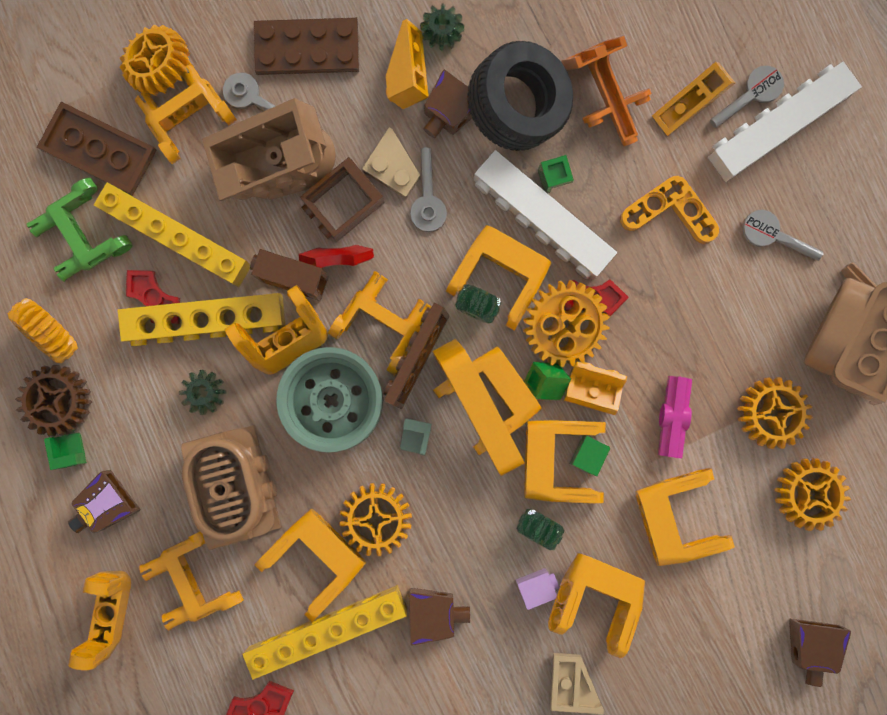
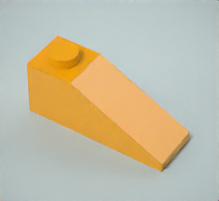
[386,19,429,109]
[652,62,736,136]

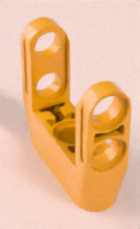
[445,225,551,331]
[225,285,328,375]
[433,346,542,455]
[524,420,606,503]
[635,468,735,566]
[254,509,366,622]
[548,553,645,658]
[68,571,131,670]

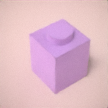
[516,568,559,610]

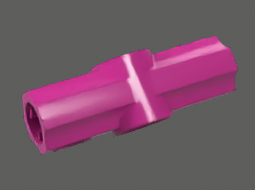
[658,376,692,459]

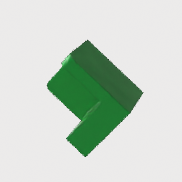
[537,155,574,194]
[524,362,571,400]
[44,433,87,470]
[569,435,610,477]

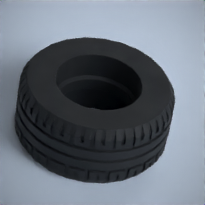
[467,41,573,151]

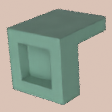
[400,418,432,456]

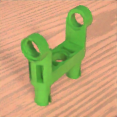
[26,178,133,282]

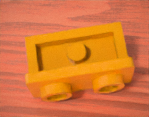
[564,362,627,415]

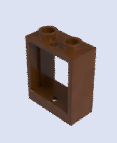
[300,157,385,242]
[250,249,329,301]

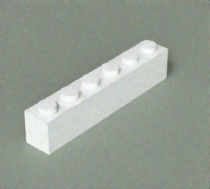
[708,62,862,182]
[474,150,617,280]

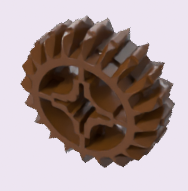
[15,365,92,437]

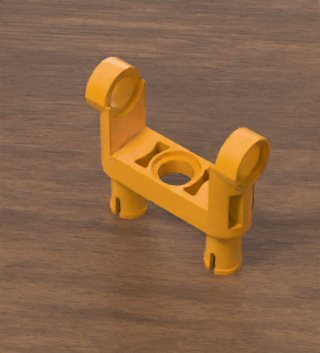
[135,63,237,164]
[328,271,432,376]
[139,532,244,631]

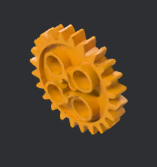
[523,280,610,367]

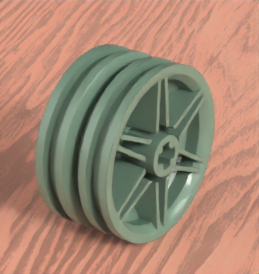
[276,347,383,452]

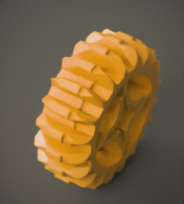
[119,25,191,96]
[7,298,78,364]
[737,377,813,449]
[774,458,851,531]
[339,483,412,556]

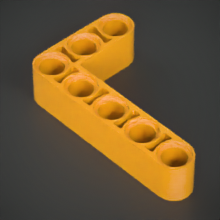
[432,339,525,476]

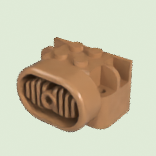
[202,98,336,201]
[804,278,887,406]
[181,425,282,550]

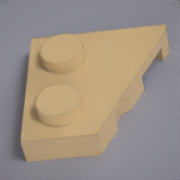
[362,127,420,199]
[550,653,604,714]

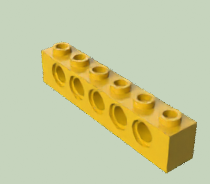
[94,182,250,288]
[117,293,286,346]
[243,585,407,680]

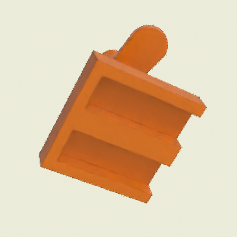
[561,36,652,146]

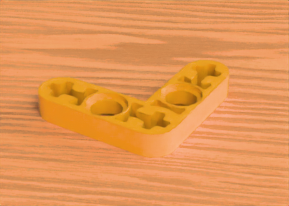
[620,176,719,244]

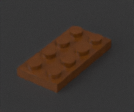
[254,17,360,75]
[37,102,157,196]
[383,302,450,409]

